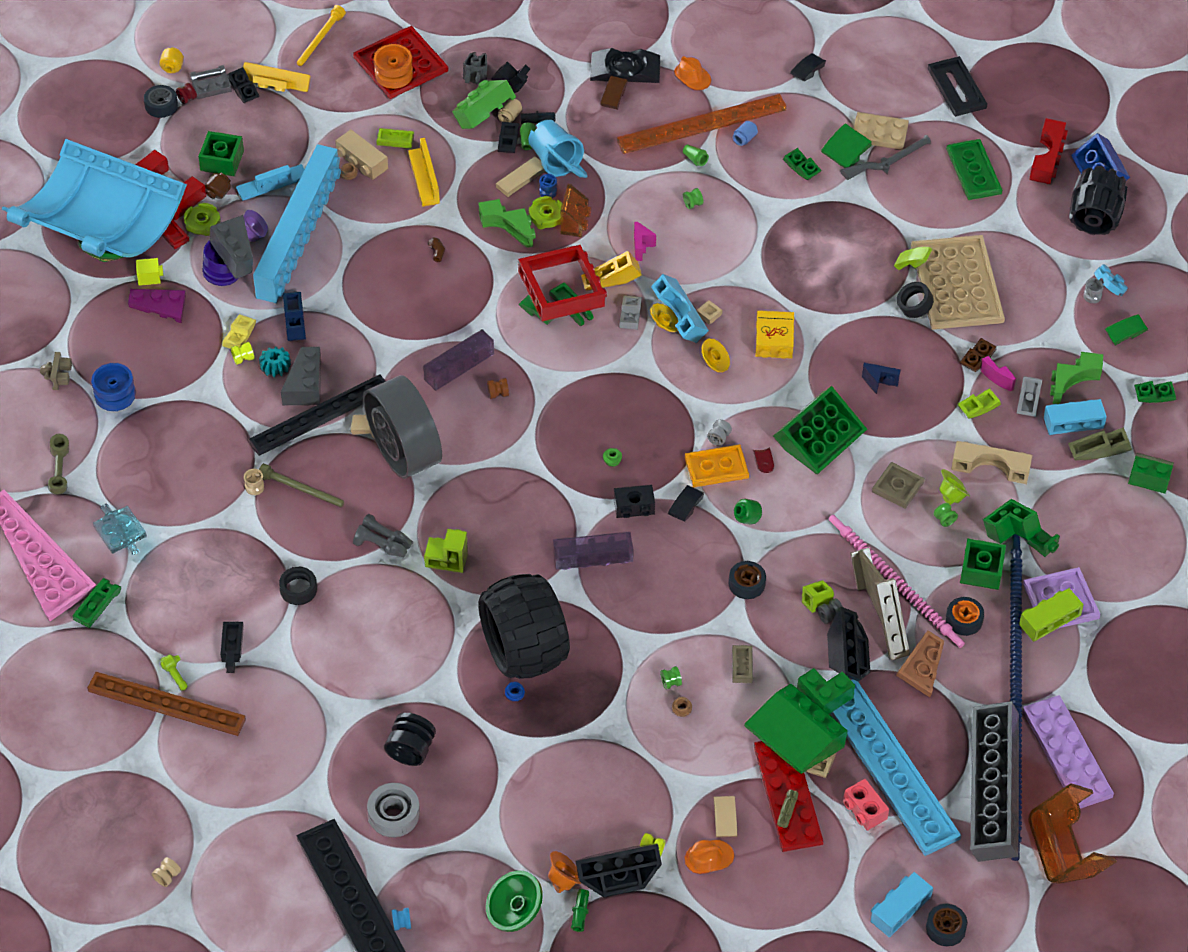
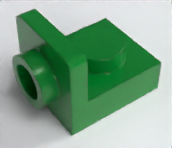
[1027,528,1060,557]

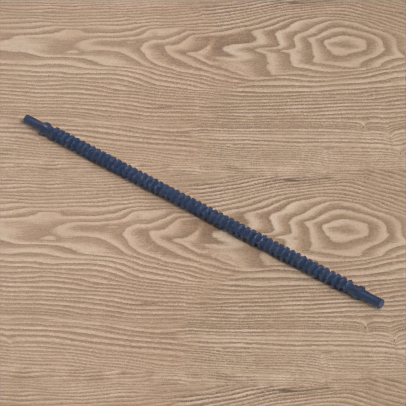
[1010,534,1022,861]

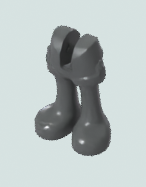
[353,514,413,558]

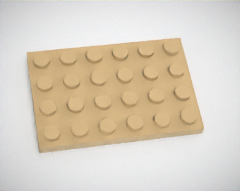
[911,235,1005,330]

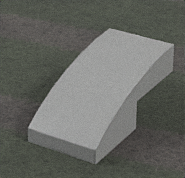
[619,295,642,330]

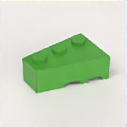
[452,80,516,129]

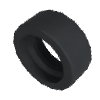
[897,282,934,318]
[279,566,317,605]

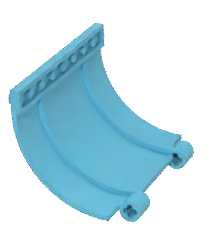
[2,139,187,257]

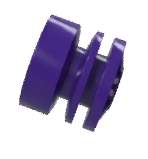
[202,241,238,286]

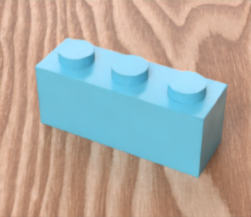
[1043,399,1107,435]
[870,872,933,938]

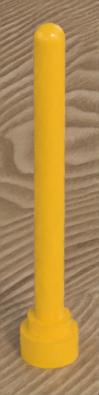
[297,5,346,66]

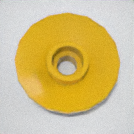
[650,303,678,332]
[701,338,730,373]

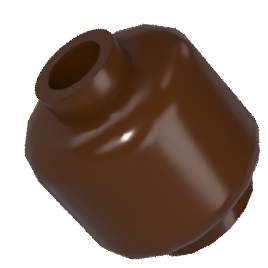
[205,172,231,199]

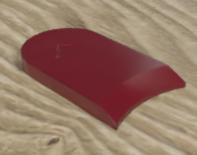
[753,447,774,473]

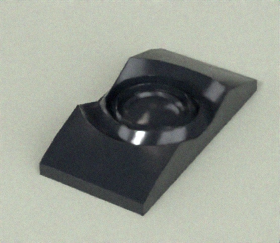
[590,48,660,83]

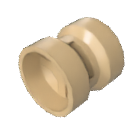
[244,469,264,495]
[152,857,181,887]

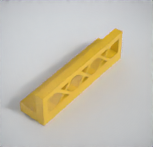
[408,138,440,207]

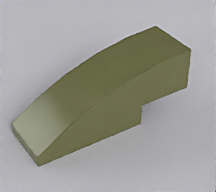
[1068,427,1132,460]

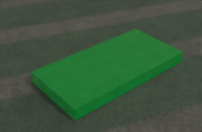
[946,139,1003,200]

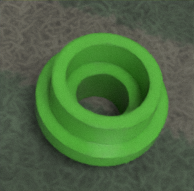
[603,448,622,466]

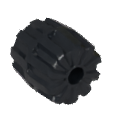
[1069,166,1128,235]

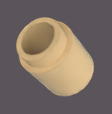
[498,99,522,123]

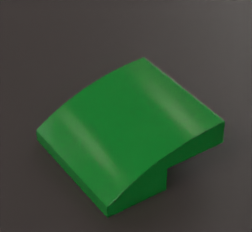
[821,123,872,168]

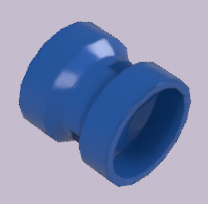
[539,174,557,198]

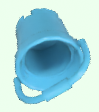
[528,120,588,178]

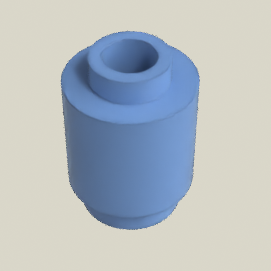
[732,121,758,146]

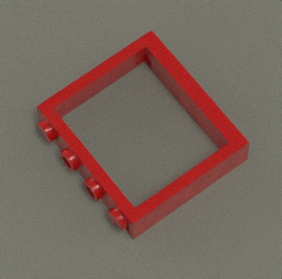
[518,245,607,322]

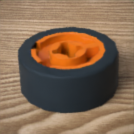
[946,597,984,636]

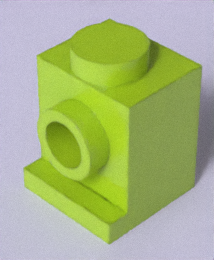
[802,580,834,613]

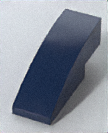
[283,292,306,341]

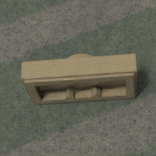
[732,645,753,683]

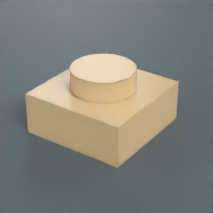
[696,300,722,325]

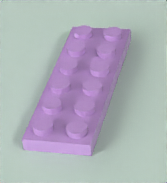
[1022,695,1114,810]

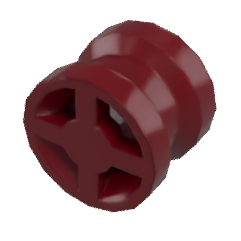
[176,83,197,104]

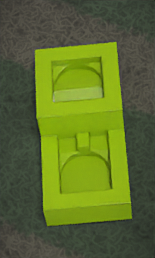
[894,247,932,270]
[958,388,1001,419]

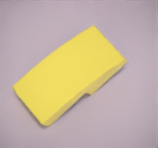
[222,314,256,349]

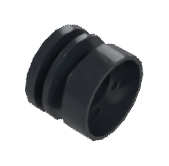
[384,713,436,766]

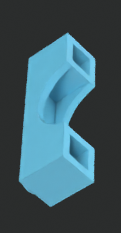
[651,274,709,343]

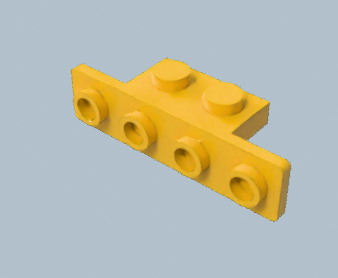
[243,62,311,92]

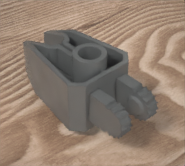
[463,52,487,84]

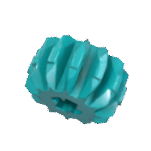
[259,346,291,378]

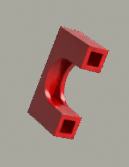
[135,150,206,221]

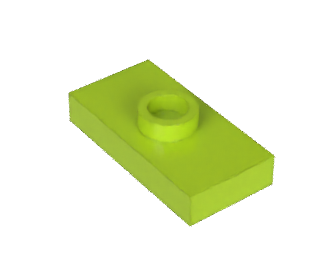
[376,128,414,149]

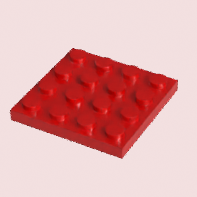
[353,25,449,99]

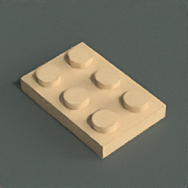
[854,112,909,150]

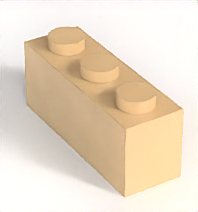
[335,130,388,180]

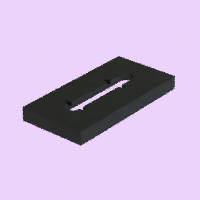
[928,56,987,117]

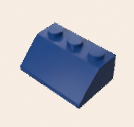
[1071,133,1130,181]

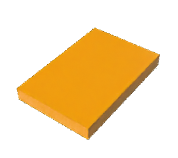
[685,444,749,488]

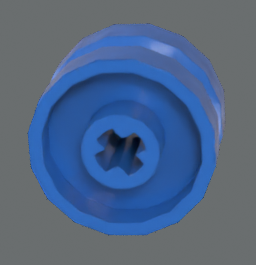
[91,363,136,411]

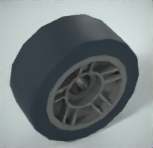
[144,85,178,118]

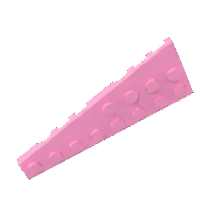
[0,490,96,621]

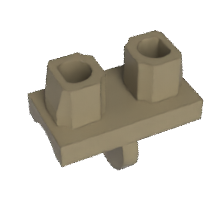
[40,352,72,390]

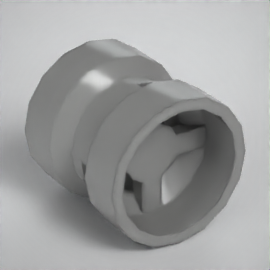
[1083,278,1104,303]
[707,419,732,446]

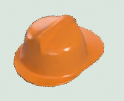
[674,56,711,90]
[685,840,734,874]
[548,851,581,893]

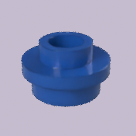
[505,682,525,701]

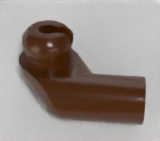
[428,237,445,262]

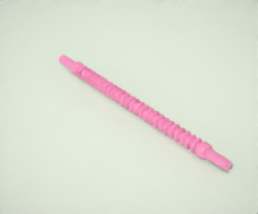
[828,514,965,648]

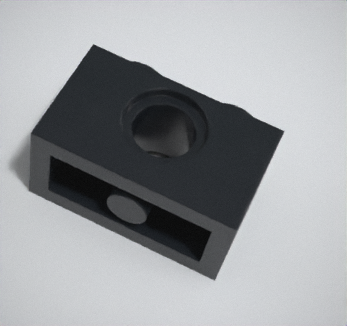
[614,485,655,518]

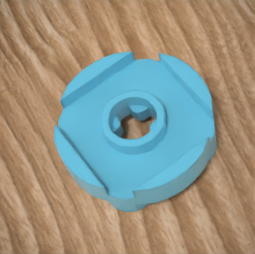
[1094,264,1128,296]

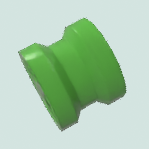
[683,188,704,209]
[933,503,958,527]
[660,666,682,690]

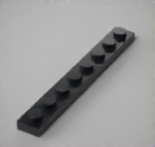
[249,374,386,456]

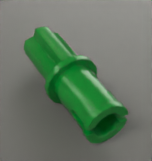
[571,889,589,932]

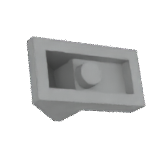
[1017,376,1042,417]

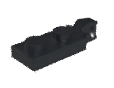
[220,622,244,673]

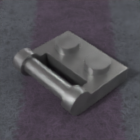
[190,65,232,99]

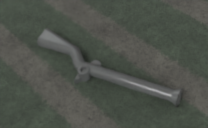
[840,135,931,180]

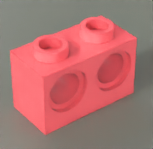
[843,779,889,831]

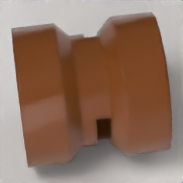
[487,378,509,399]

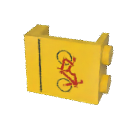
[755,311,794,359]

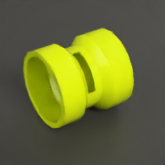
[231,342,255,365]
[640,833,666,857]

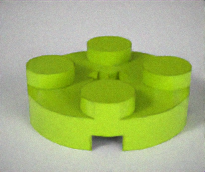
[529,196,565,229]
[184,203,221,236]

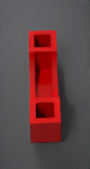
[1029,118,1068,184]

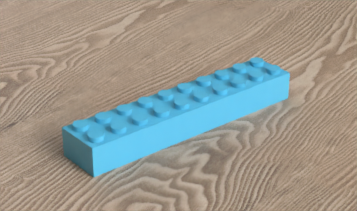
[253,144,341,303]

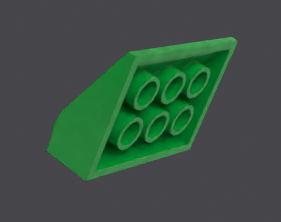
[773,386,868,474]
[744,684,848,774]

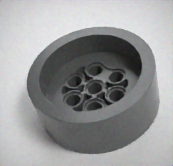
[363,375,442,479]

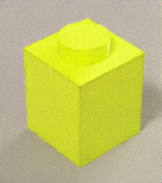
[136,258,164,286]

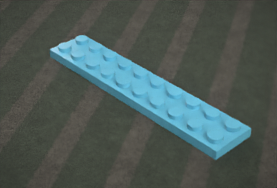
[830,680,961,856]

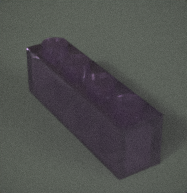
[423,329,494,391]
[553,532,634,570]

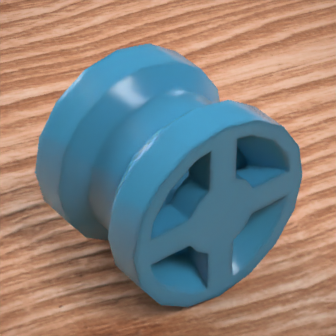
[392,908,411,931]

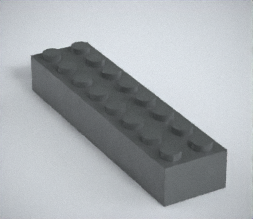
[970,701,1019,862]

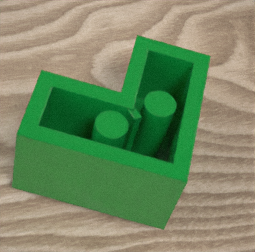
[983,499,1042,544]
[797,668,855,714]

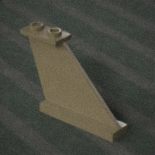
[850,547,910,660]

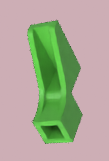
[478,199,536,247]

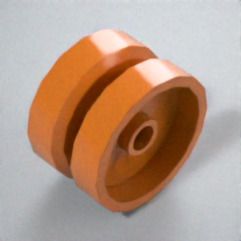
[374,44,413,89]

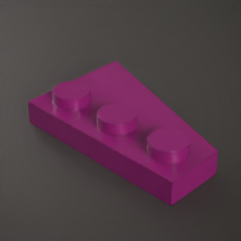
[128,288,186,323]

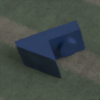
[862,362,901,394]

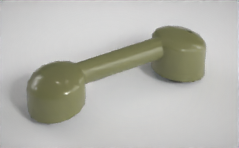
[48,434,69,495]

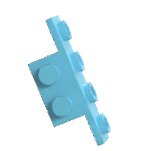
[236,164,305,201]

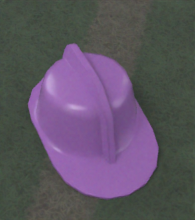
[243,210,268,242]

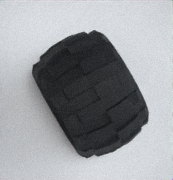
[478,574,570,679]

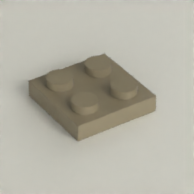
[872,462,925,509]

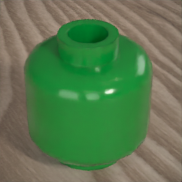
[734,499,762,525]

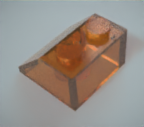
[561,184,592,237]

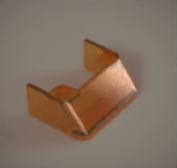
[1028,783,1117,884]

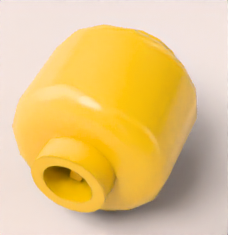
[159,47,184,73]

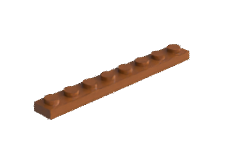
[87,672,246,736]

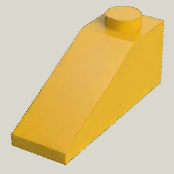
[581,251,642,291]

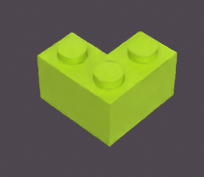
[424,529,468,573]

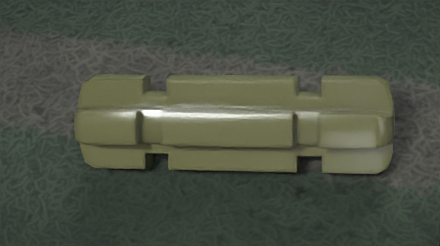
[777,789,798,828]

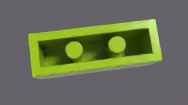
[1019,588,1084,642]

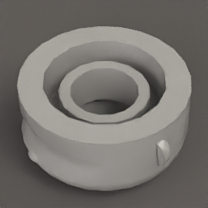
[367,783,420,838]

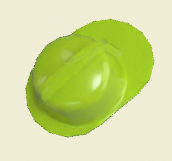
[939,469,970,505]

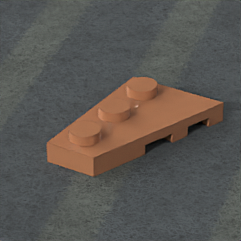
[896,630,944,698]

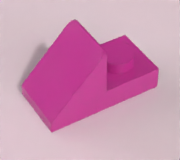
[634,222,656,261]

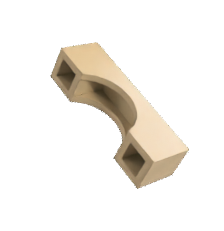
[951,441,1032,484]

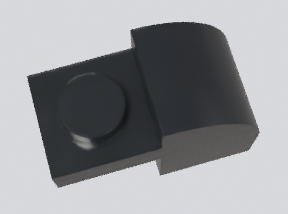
[491,61,530,93]

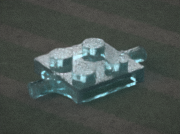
[93,503,147,555]

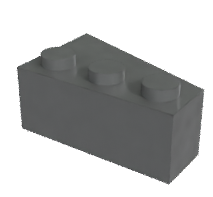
[209,215,253,279]
[281,347,321,406]

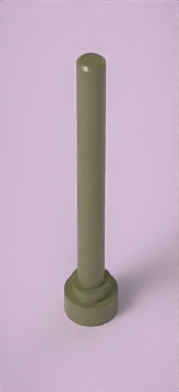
[259,463,344,507]

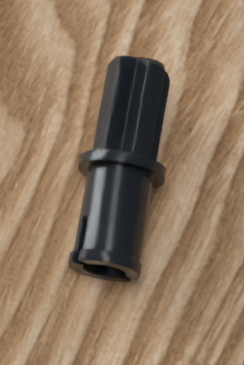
[521,111,556,124]

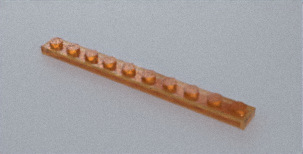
[617,94,786,154]

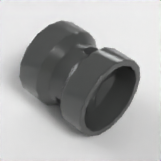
[817,598,843,624]

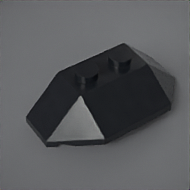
[827,607,871,682]
[575,844,662,898]

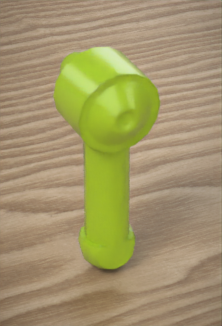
[160,654,188,691]

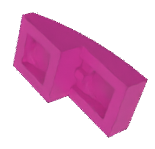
[980,356,1016,391]

